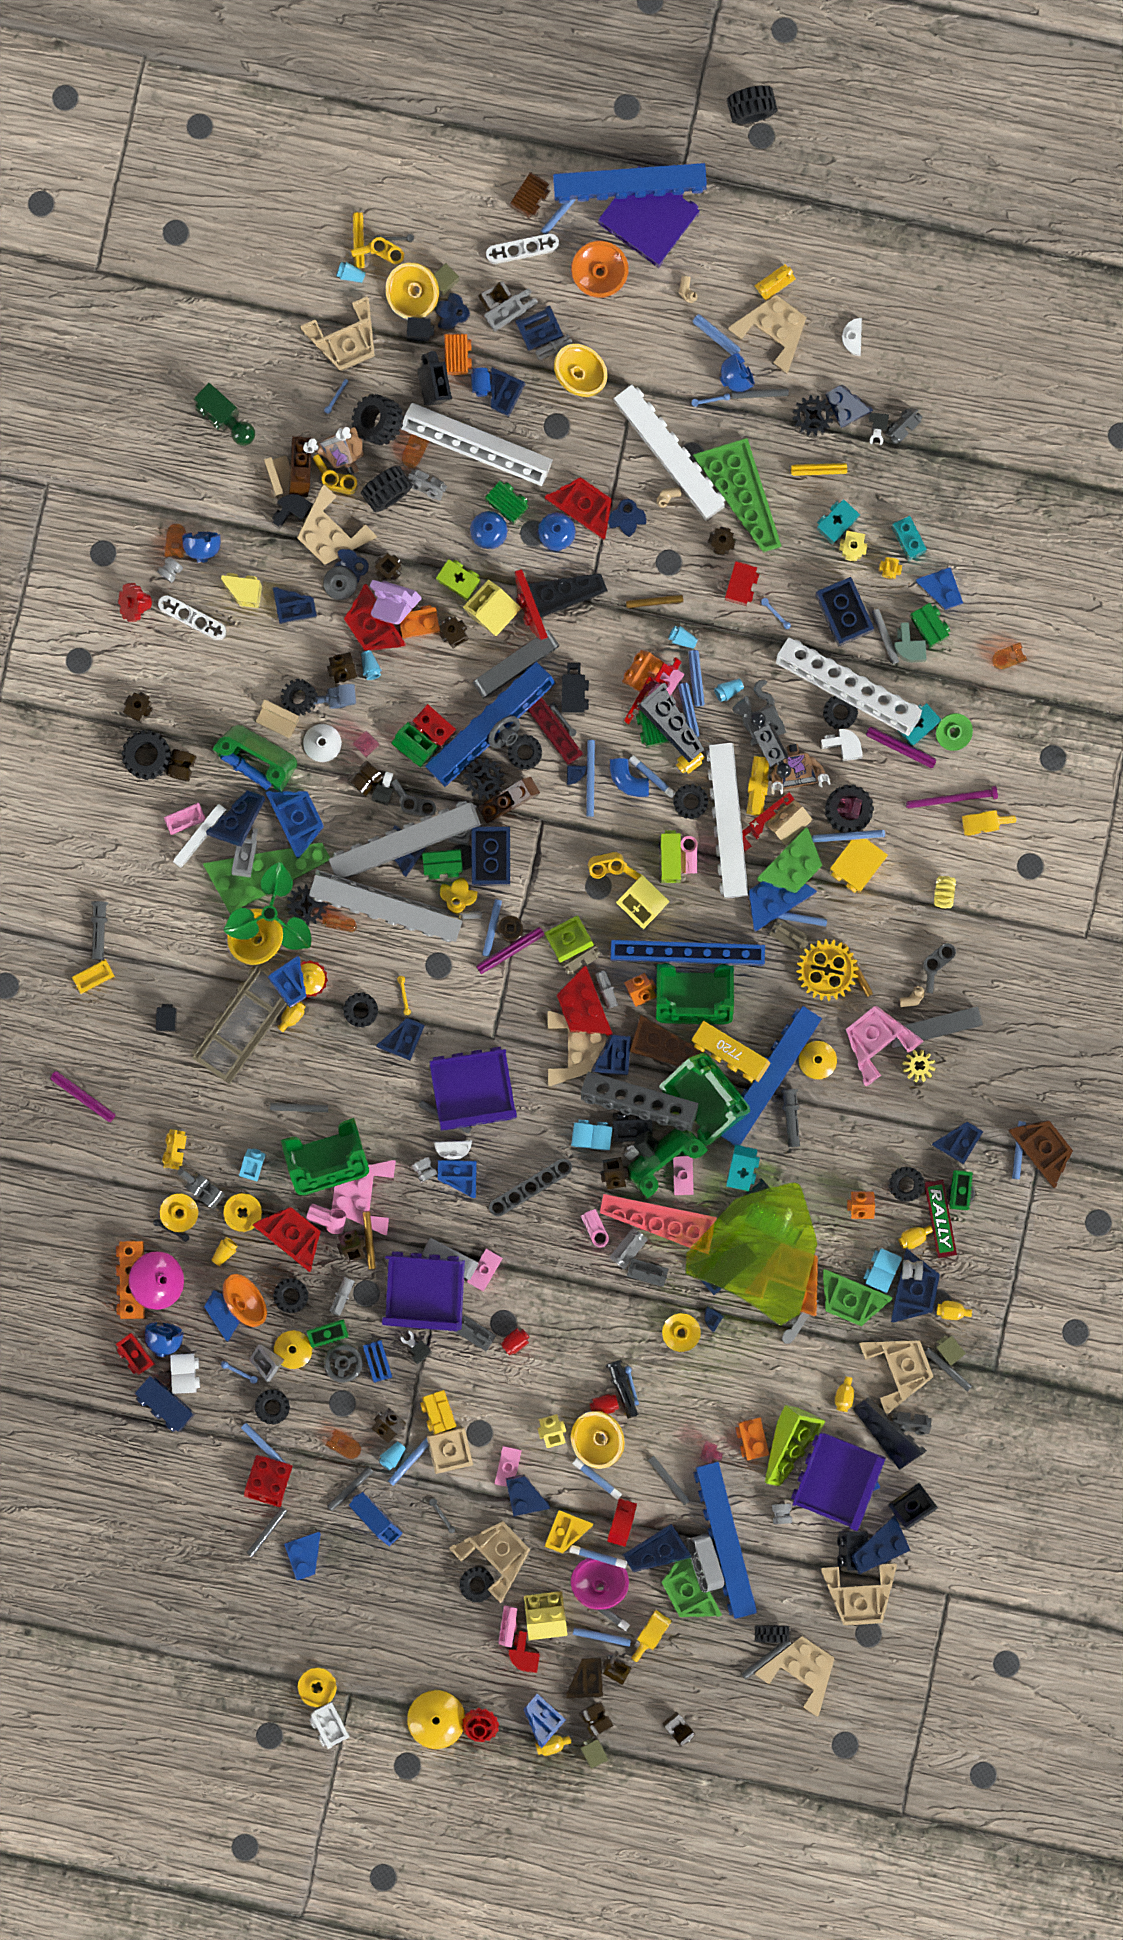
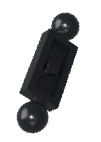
[750,712,791,778]

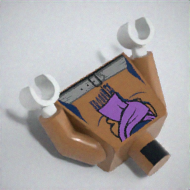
[303,427,364,475]
[771,744,830,794]

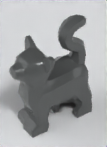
[732,679,786,746]

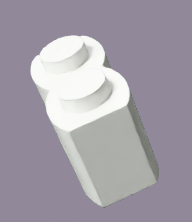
[171,1353,200,1394]

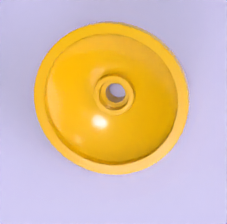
[386,262,439,319]
[554,344,607,397]
[227,909,283,965]
[571,1411,624,1469]
[407,1690,465,1749]

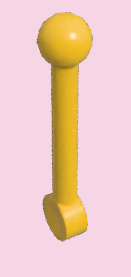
[397,976,411,1015]

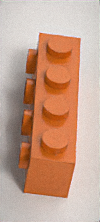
[116,1241,145,1319]

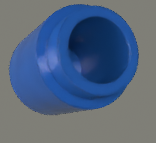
[471,368,491,397]

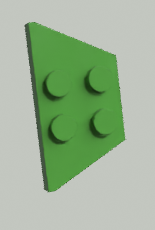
[757,827,822,893]
[823,1269,893,1326]
[662,1548,722,1617]

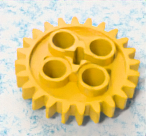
[796,939,859,1001]

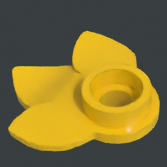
[440,877,478,913]

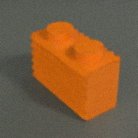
[444,334,472,375]

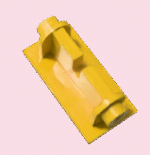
[754,264,796,301]
[162,1129,187,1170]

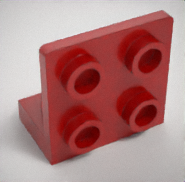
[244,1455,293,1508]

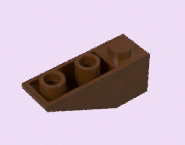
[289,436,311,497]
[478,777,540,824]

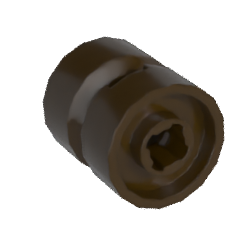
[166,749,197,782]
[348,760,384,797]
[498,916,523,942]
[579,1701,614,1737]

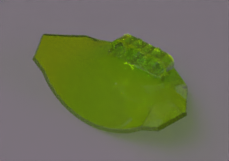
[685,1182,817,1326]

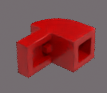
[607,1498,637,1547]
[509,1630,540,1673]

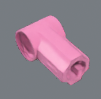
[681,836,698,874]
[307,1203,347,1234]
[581,1209,609,1248]

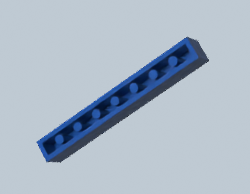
[553,163,707,203]
[425,662,556,787]
[610,940,765,966]
[720,1006,822,1146]
[693,1461,757,1619]

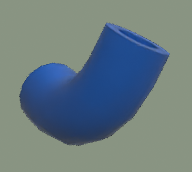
[610,758,649,797]

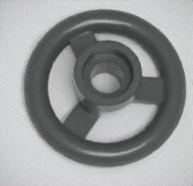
[488,716,520,748]
[324,1344,362,1383]

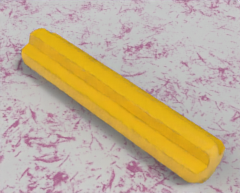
[353,212,365,269]
[791,463,847,476]

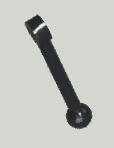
[153,1219,189,1242]

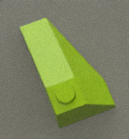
[765,1405,825,1486]

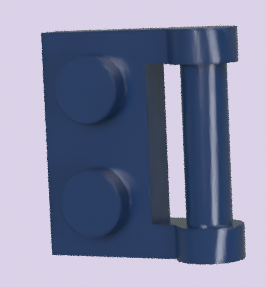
[515,305,563,351]

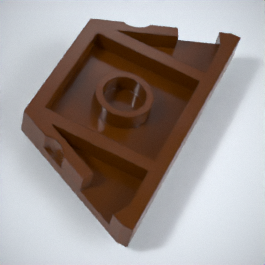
[1008,1120,1073,1188]

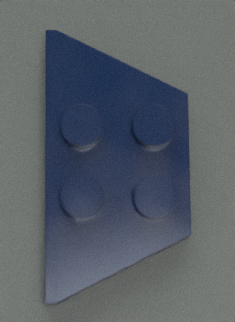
[890,1249,940,1322]

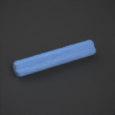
[693,314,740,355]
[688,650,705,707]
[678,683,700,738]

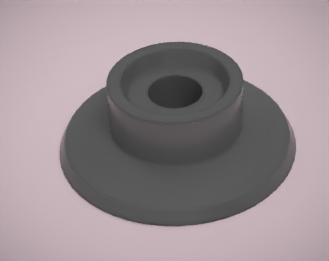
[323,566,357,600]

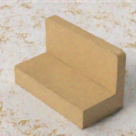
[264,456,290,499]
[256,699,300,738]
[765,800,812,845]

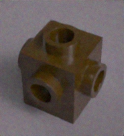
[708,527,736,556]
[375,553,402,582]
[439,617,469,649]
[327,652,358,684]
[123,692,153,723]
[600,1157,629,1190]
[337,1230,366,1264]
[371,1408,406,1444]

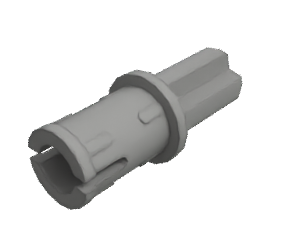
[535,334,573,361]
[596,970,618,1009]
[330,1277,355,1315]

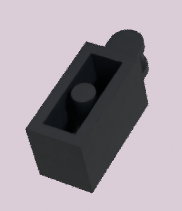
[417,351,452,406]
[562,662,589,715]

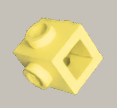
[839,531,867,561]
[537,1414,566,1448]

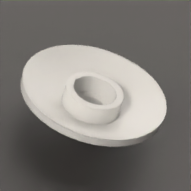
[303,724,342,762]

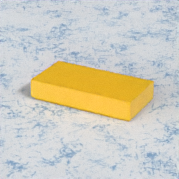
[72,959,115,994]

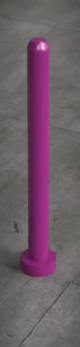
[906,786,998,809]

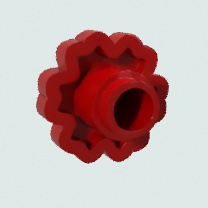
[118,583,152,622]

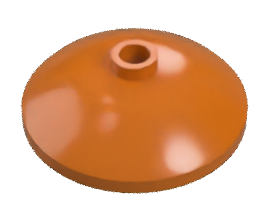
[571,241,629,298]
[223,1274,267,1327]

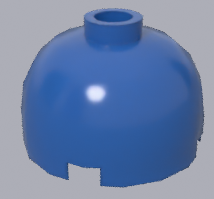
[719,353,755,392]
[470,511,508,549]
[538,512,576,551]
[182,531,221,563]
[145,1322,184,1357]

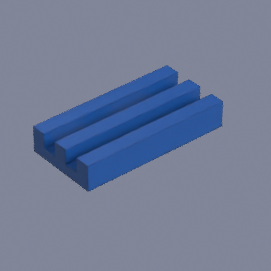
[363,1340,392,1383]

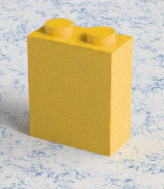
[829,839,888,893]

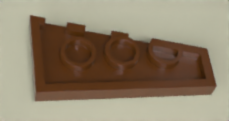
[630,1015,708,1067]

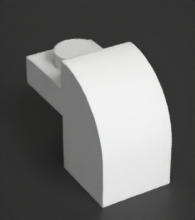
[820,729,863,761]

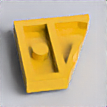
[545,1510,593,1554]

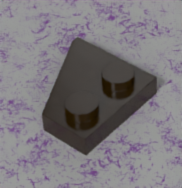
[566,1657,603,1699]

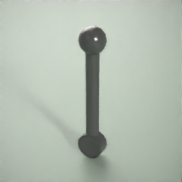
[374,234,414,243]
[549,703,577,737]
[429,1498,455,1534]

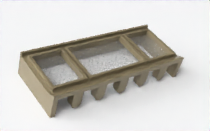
[192,964,287,1085]

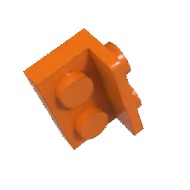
[400,605,440,639]
[735,1417,769,1461]

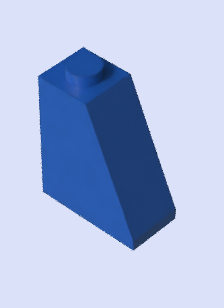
[349,1492,403,1547]

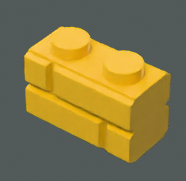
[420,1390,457,1434]

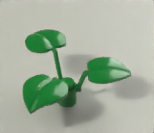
[223,862,312,950]

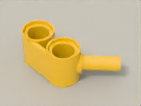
[351,237,404,264]
[312,454,358,494]
[962,811,1016,836]
[588,852,642,880]
[631,1610,672,1662]

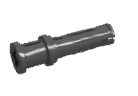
[91,901,108,959]
[781,1089,800,1147]

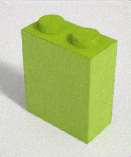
[660,830,681,883]

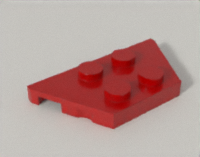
[544,477,612,541]
[515,569,548,640]
[344,584,406,651]
[557,966,612,1036]
[252,1206,321,1272]

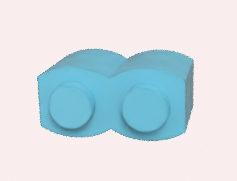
[571,1120,612,1151]
[863,1248,902,1293]

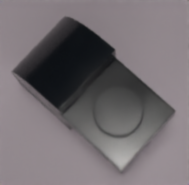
[272,494,313,530]

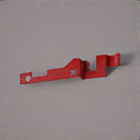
[624,657,681,725]
[742,792,795,854]

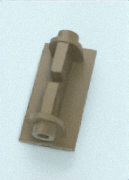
[769,918,811,954]
[561,943,601,975]

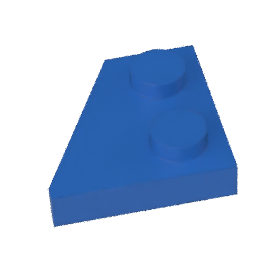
[204,1290,240,1341]
[284,1531,321,1580]

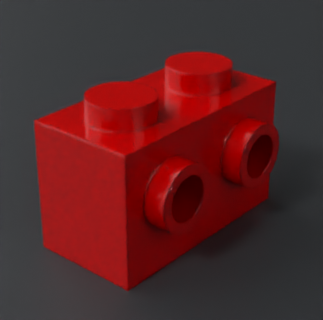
[724,561,760,606]
[412,704,457,748]
[116,1333,156,1375]

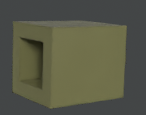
[433,263,459,296]
[935,1335,966,1366]
[580,1737,609,1769]

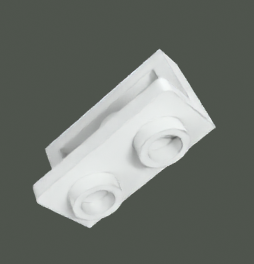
[309,1702,350,1749]

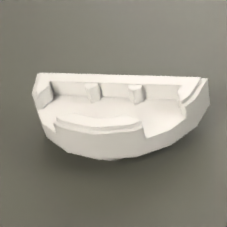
[842,318,862,356]
[434,1140,472,1160]

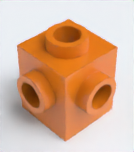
[624,973,656,1007]
[847,1191,875,1219]

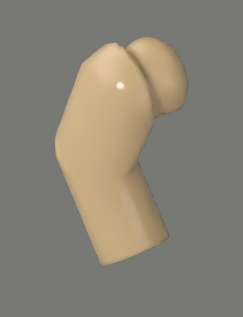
[679,276,698,303]
[656,487,681,508]
[899,986,925,1007]

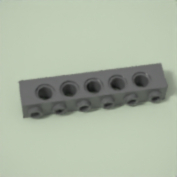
[581,1072,698,1131]

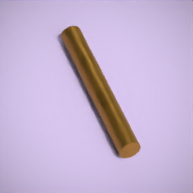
[626,595,684,608]
[842,944,873,997]
[362,1211,376,1269]

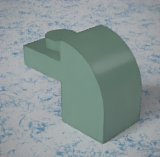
[894,622,927,663]

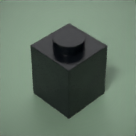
[407,317,435,341]
[156,1004,177,1032]

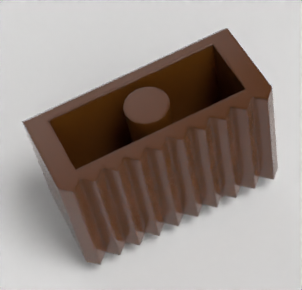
[510,172,551,219]

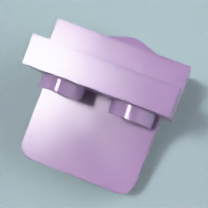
[370,580,422,624]

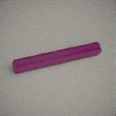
[866,727,937,768]
[476,927,544,974]
[50,1071,116,1122]

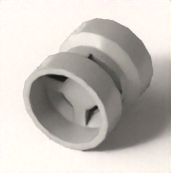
[157,557,183,583]
[412,1157,437,1183]
[902,1260,923,1280]
[772,1503,792,1524]

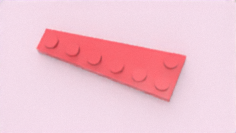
[600,1194,717,1255]

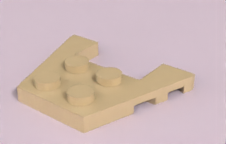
[728,295,807,374]
[300,296,375,372]
[297,484,377,565]
[548,1011,606,1086]
[859,1341,933,1414]
[449,1521,530,1603]
[821,1563,897,1625]
[755,1636,834,1717]

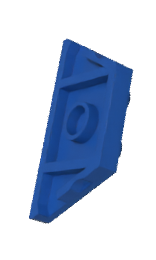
[265,791,324,859]
[748,881,817,932]

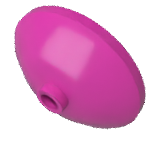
[129,1252,184,1310]
[571,1558,629,1610]

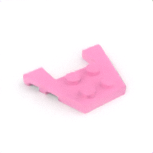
[846,1006,924,1086]
[332,1160,396,1235]

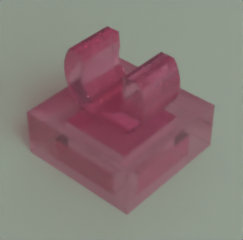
[353,730,380,758]
[838,798,863,819]
[699,1441,723,1463]

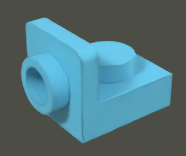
[239,1149,266,1181]

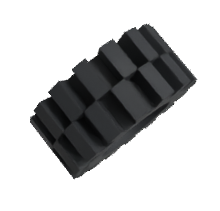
[280,679,318,716]
[823,696,858,730]
[508,734,542,770]
[673,784,708,819]
[343,992,378,1028]
[888,1167,925,1202]
[273,1278,308,1313]
[255,1390,290,1425]
[460,1567,494,1602]
[755,1625,790,1643]

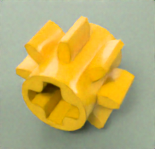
[878,557,903,579]

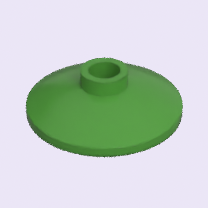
[936,713,973,751]

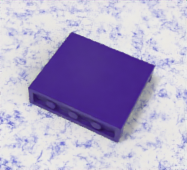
[598,166,700,269]
[429,1047,517,1131]
[382,1251,465,1331]
[791,1432,886,1531]

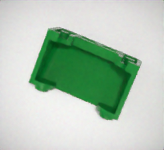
[213,725,297,792]
[656,963,734,1025]
[659,1053,750,1146]
[281,1118,369,1195]
[627,1128,708,1200]

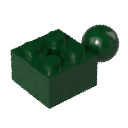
[194,382,255,446]

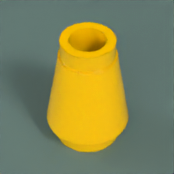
[211,1237,238,1266]

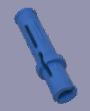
[220,753,272,790]

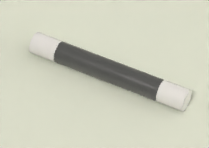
[596,1609,630,1631]

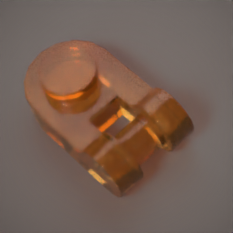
[402,434,430,468]
[165,523,186,558]
[992,642,1028,670]
[322,914,357,933]
[325,1429,361,1459]

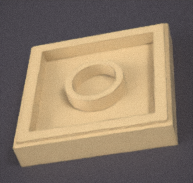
[426,1427,473,1474]

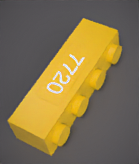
[692,1021,770,1083]

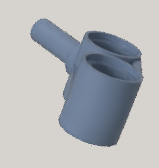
[314,684,356,709]

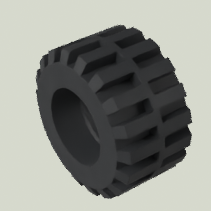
[726,85,778,124]
[351,394,404,445]
[361,466,413,512]
[122,730,171,780]
[825,784,874,833]

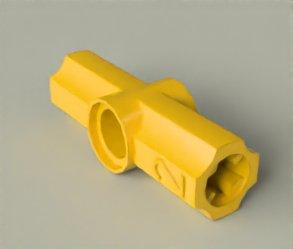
[746,757,769,816]

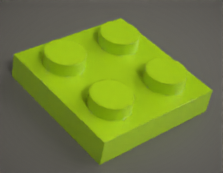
[544,915,594,963]

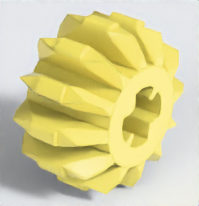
[934,876,956,909]
[903,1050,935,1082]

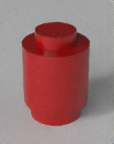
[501,1328,530,1355]
[589,1394,619,1414]

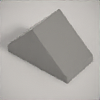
[249,1344,284,1382]

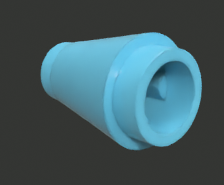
[336,262,366,283]
[668,626,698,649]
[361,650,381,680]
[714,678,744,702]
[378,1441,406,1471]

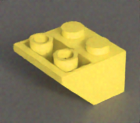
[221,573,262,608]
[463,579,522,636]
[616,875,670,929]
[524,1591,568,1640]

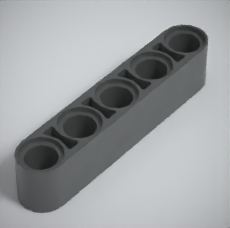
[472,630,560,698]
[891,1007,983,1048]
[489,1159,572,1217]

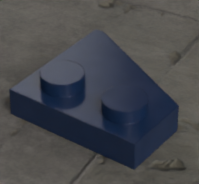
[491,367,526,417]

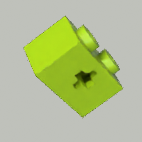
[436,559,481,601]

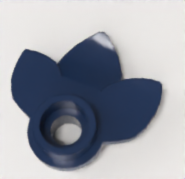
[434,293,470,330]
[609,499,646,537]
[333,549,369,583]

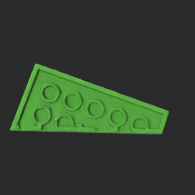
[693,438,781,553]
[203,843,330,914]

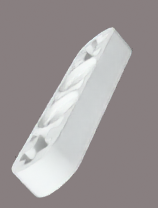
[486,234,559,264]
[158,596,226,641]
[173,804,227,868]

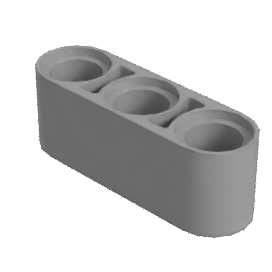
[422,1238,479,1280]
[687,1534,724,1592]

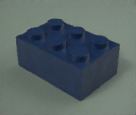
[815,577,874,647]
[472,827,511,886]
[134,1376,196,1432]

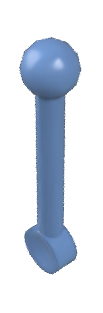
[324,379,349,414]
[691,393,731,407]
[761,598,791,629]
[221,1361,258,1384]
[624,1366,639,1406]

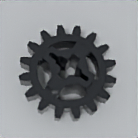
[792,395,834,437]
[463,758,504,800]
[286,884,328,926]

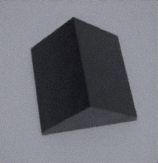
[888,1483,938,1530]

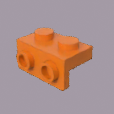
[622,650,664,697]

